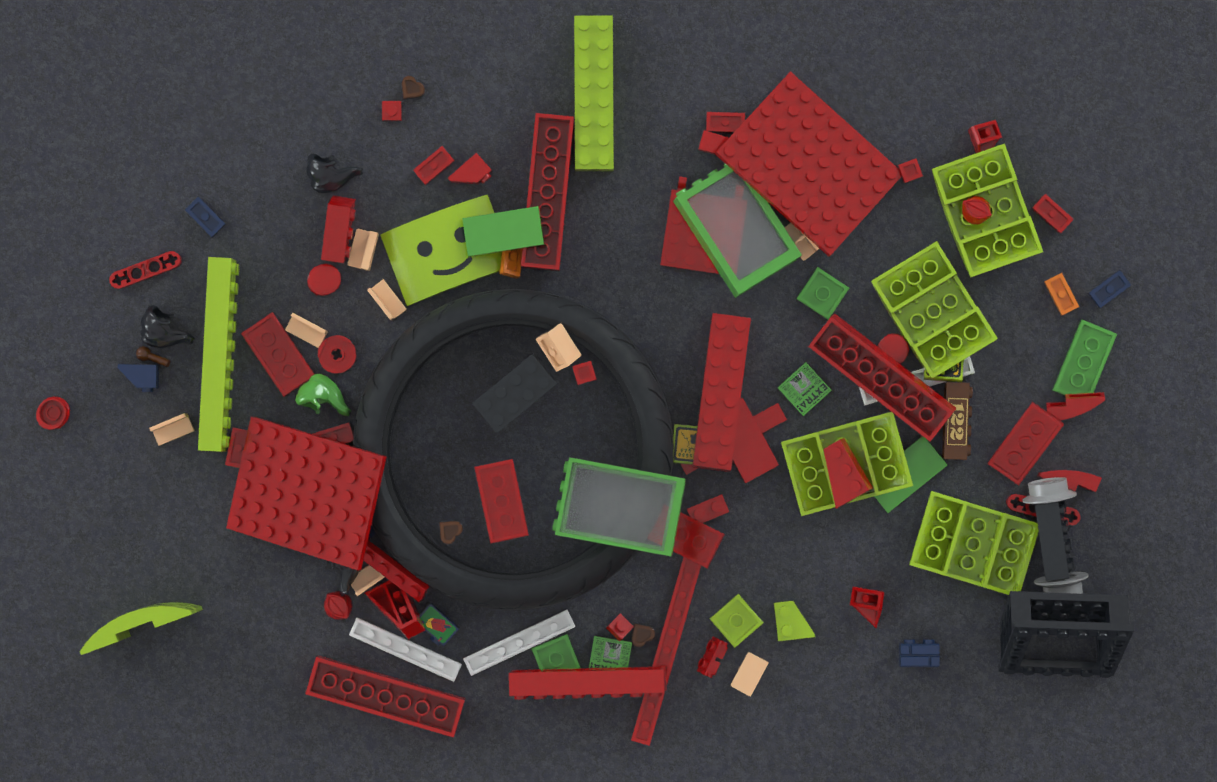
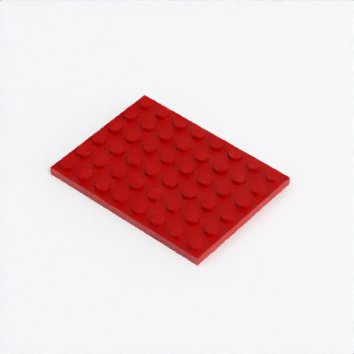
[715,71,902,257]
[226,417,387,570]

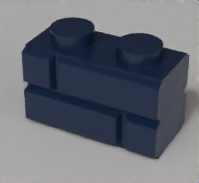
[899,639,940,667]

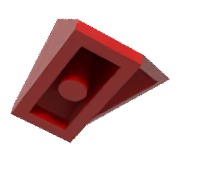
[968,120,1002,153]
[850,587,884,628]

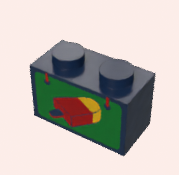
[420,602,460,646]

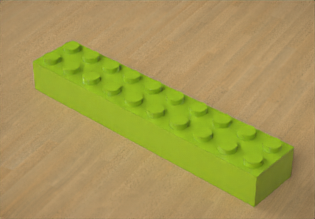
[198,257,239,452]

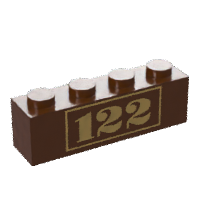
[942,382,973,460]

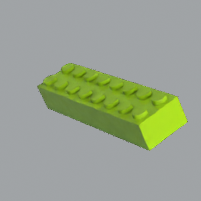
[574,15,614,171]

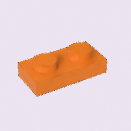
[500,248,523,279]
[1044,273,1079,316]

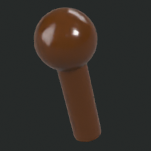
[136,346,171,367]

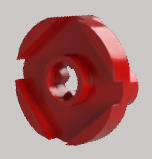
[318,335,357,374]

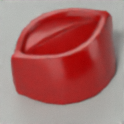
[962,196,992,225]
[324,591,353,620]

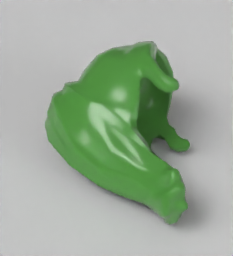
[295,374,351,416]

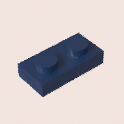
[185,197,226,238]
[1088,270,1131,308]

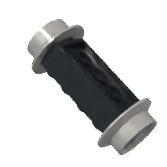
[1022,477,1089,594]

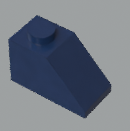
[118,364,159,392]

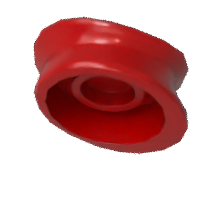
[307,264,341,296]
[878,333,909,364]
[36,397,70,430]

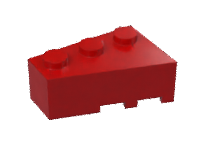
[321,195,356,263]
[823,438,873,509]
[365,580,425,639]

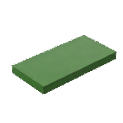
[462,206,544,257]
[1052,320,1117,396]
[870,436,947,513]

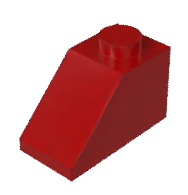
[448,153,492,184]

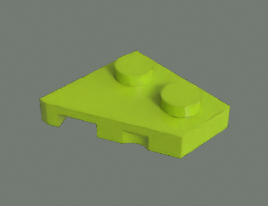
[774,601,815,641]

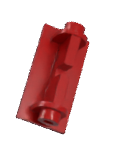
[697,636,728,678]

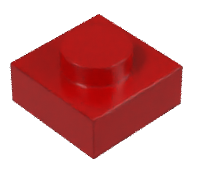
[382,101,402,121]
[898,159,923,184]
[572,361,597,385]
[606,613,634,641]

